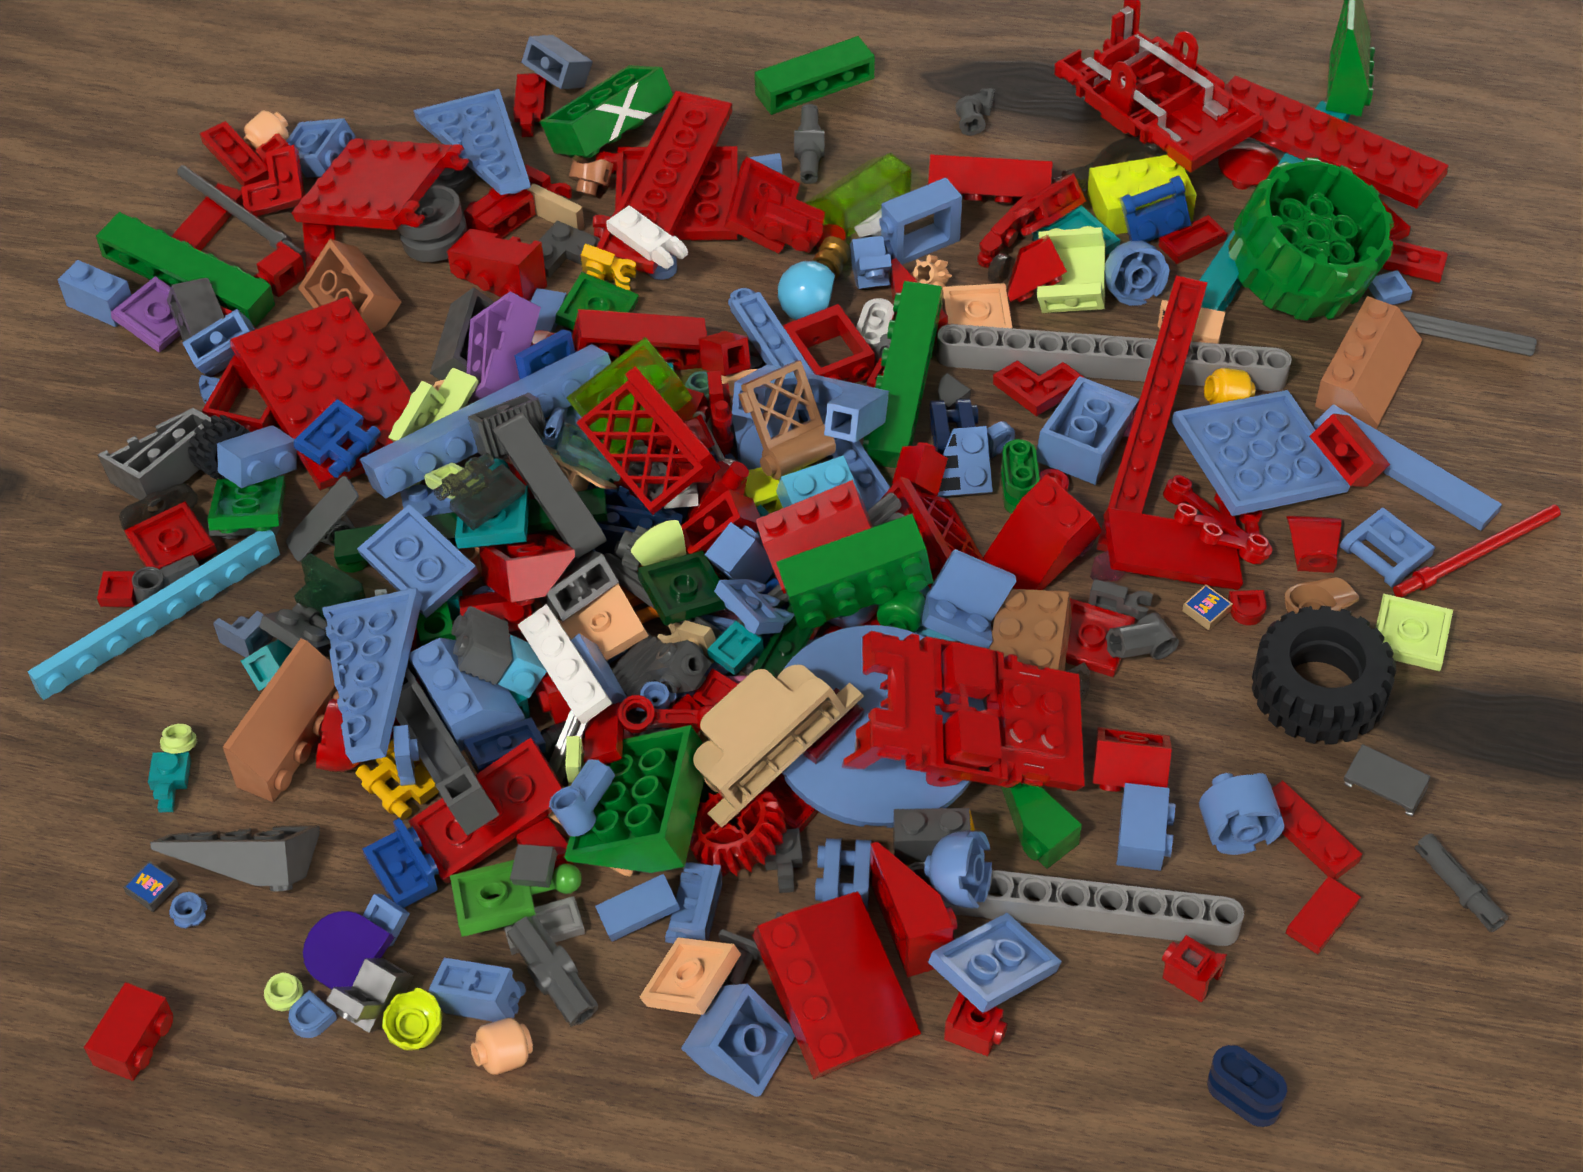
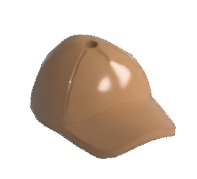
[1285,577,1359,614]

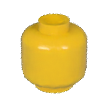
[1204,368,1255,405]

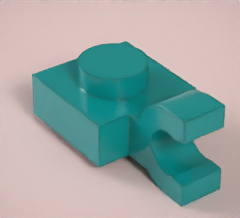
[148,751,192,813]

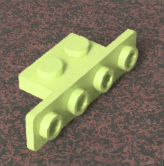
[388,368,479,489]

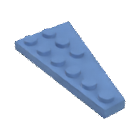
[414,89,531,195]
[322,588,423,763]

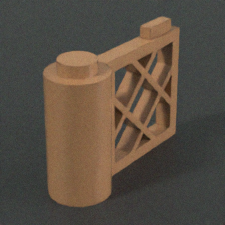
[738,360,836,480]

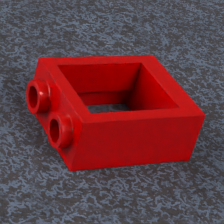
[782,304,875,383]
[202,355,279,432]

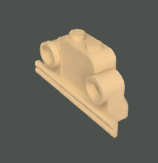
[693,665,864,828]

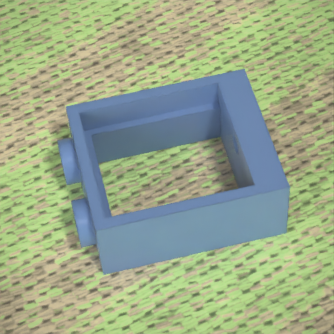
[879,177,962,265]

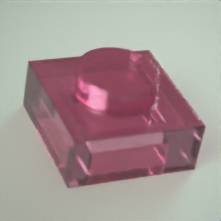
[1090,551,1126,582]

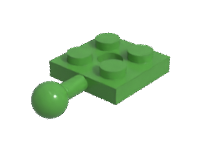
[450,860,582,937]

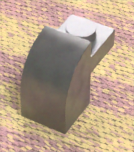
[327,958,414,1033]

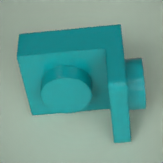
[707,620,764,675]

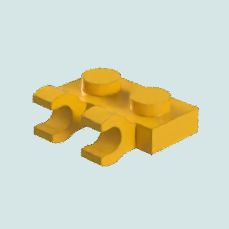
[581,243,636,291]

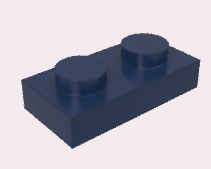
[463,718,546,774]

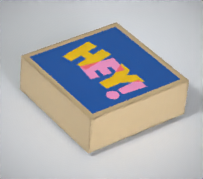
[1182,585,1233,630]

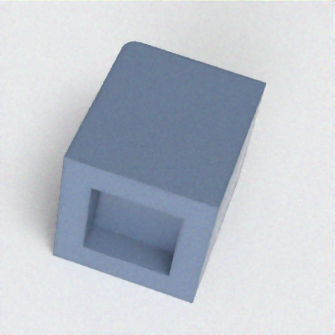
[213,611,274,658]

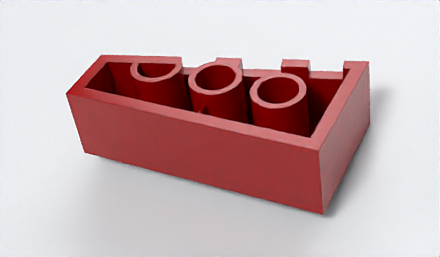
[572,309,707,371]

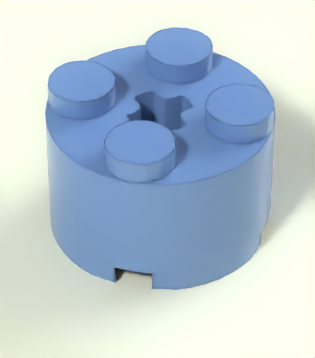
[1199,773,1285,855]

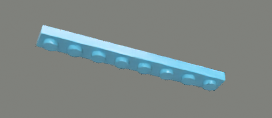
[27,530,280,700]

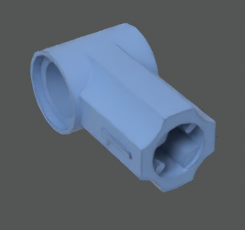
[549,759,615,837]

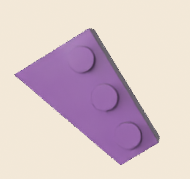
[466,291,541,403]

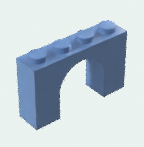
[732,364,889,442]

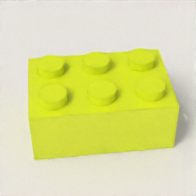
[1087,155,1197,235]

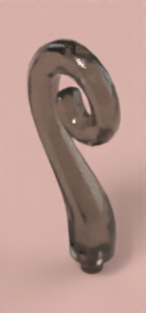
[1052,137,1167,191]

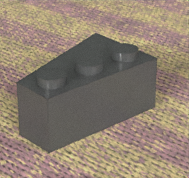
[98,408,217,507]

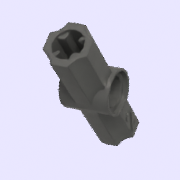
[507,915,599,1027]

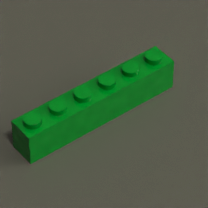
[96,212,275,327]
[863,281,942,468]

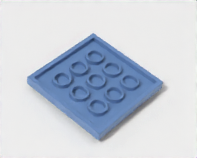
[1171,390,1350,516]

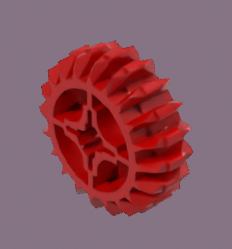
[689,788,787,877]

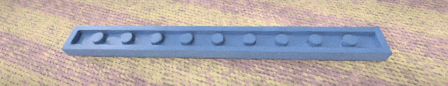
[731,292,890,511]

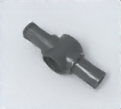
[794,104,824,184]

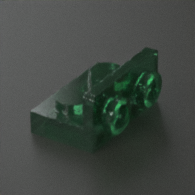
[294,553,366,620]

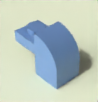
[849,236,892,289]

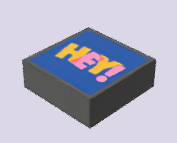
[123,861,179,912]

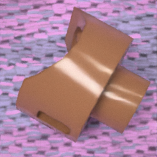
[569,155,613,197]

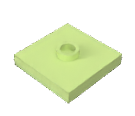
[1375,593,1453,671]

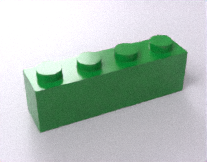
[754,36,875,115]

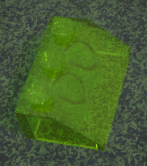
[805,153,912,238]
[566,337,693,454]

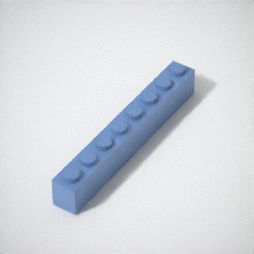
[360,344,618,499]

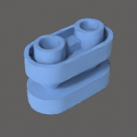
[815,838,871,911]

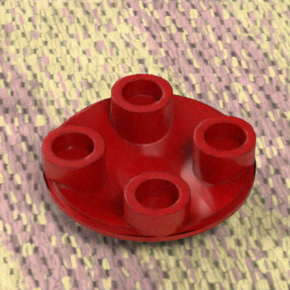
[1218,142,1279,190]

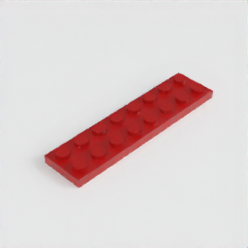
[1224,75,1449,209]
[597,91,732,274]

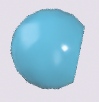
[778,261,835,320]

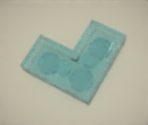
[556,422,623,481]

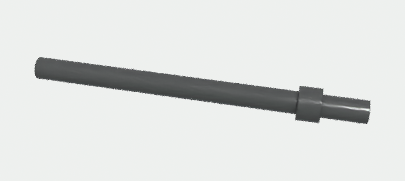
[177,165,306,261]

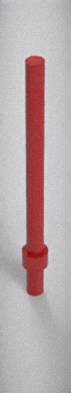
[1393,504,1561,598]

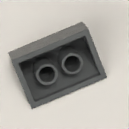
[430,287,494,380]

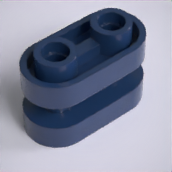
[929,398,978,455]
[1207,1045,1287,1127]

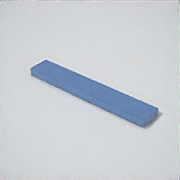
[1313,404,1502,531]

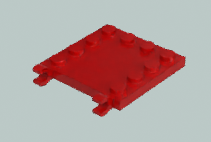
[292,138,469,230]
[593,146,738,240]

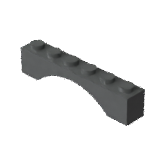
[395,666,499,835]

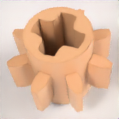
[911,254,952,287]

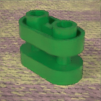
[1001,439,1039,514]

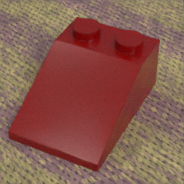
[983,474,1102,590]
[870,842,957,977]

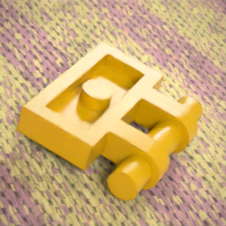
[356,740,439,820]

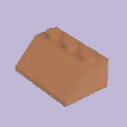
[298,239,402,333]

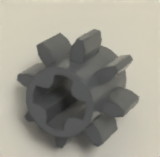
[616,526,648,571]

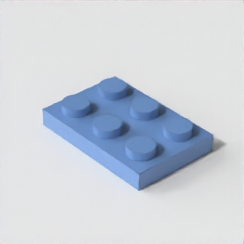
[357,504,479,618]
[928,913,1062,1013]

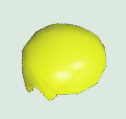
[382,988,443,1051]

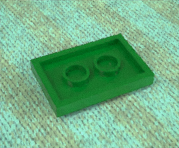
[208,475,286,533]

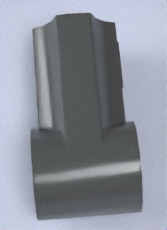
[132,555,200,604]
[1106,613,1179,660]

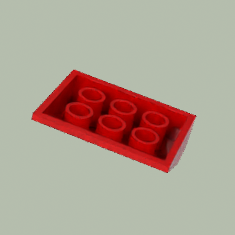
[752,891,921,1079]

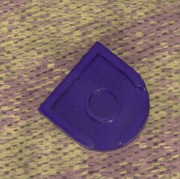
[303,911,395,990]

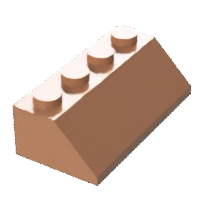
[1315,296,1422,429]
[223,638,339,803]

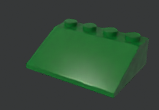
[1326,0,1375,116]
[564,725,704,873]

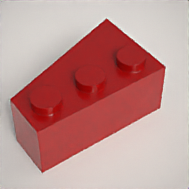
[447,229,547,302]

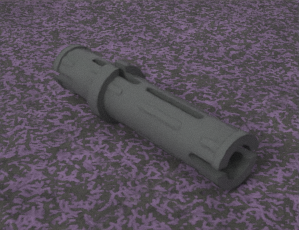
[1414,833,1509,932]

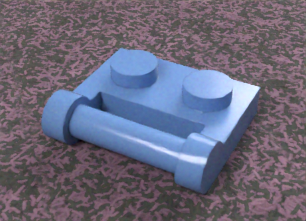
[1340,507,1435,588]

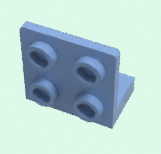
[922,550,1016,648]

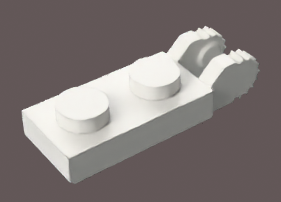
[606,206,688,269]

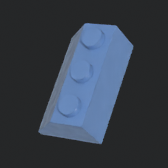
[409,638,525,751]

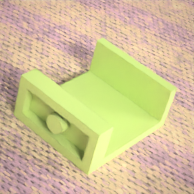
[1037,226,1106,313]

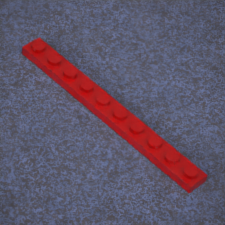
[1097,275,1208,552]

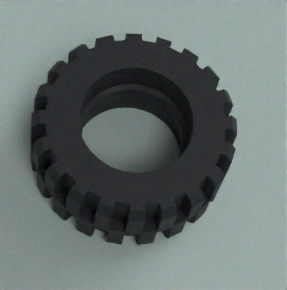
[1252,606,1396,745]

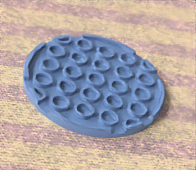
[782,625,985,828]

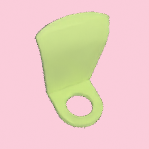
[631,520,686,567]

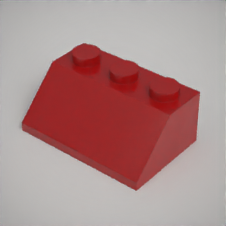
[756,480,873,594]
[479,531,575,606]

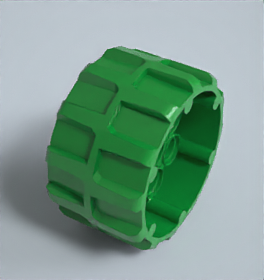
[1228,158,1394,321]

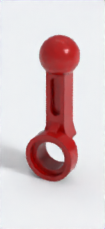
[618,695,715,733]

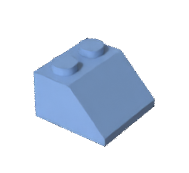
[681,984,795,1096]

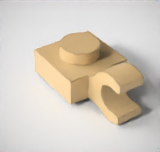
[657,620,716,663]

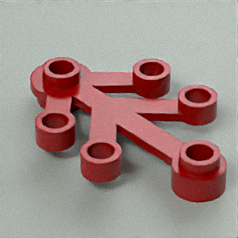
[1163,475,1273,564]

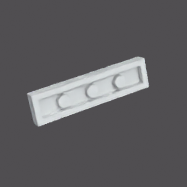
[518,604,613,725]

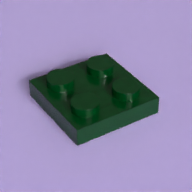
[638,550,727,626]

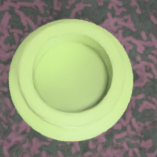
[160,724,197,754]
[264,973,304,1011]

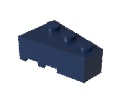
[588,482,684,555]

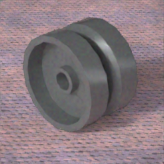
[398,185,468,262]

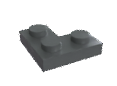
[539,220,600,278]

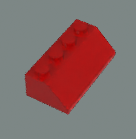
[928,154,1053,203]

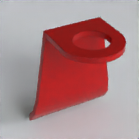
[1286,516,1341,573]

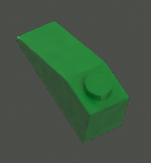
[1001,782,1082,869]

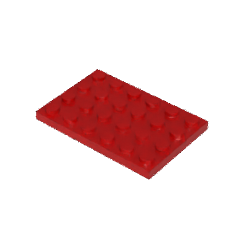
[230,296,412,490]

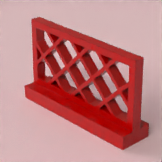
[576,366,721,515]
[880,477,985,588]

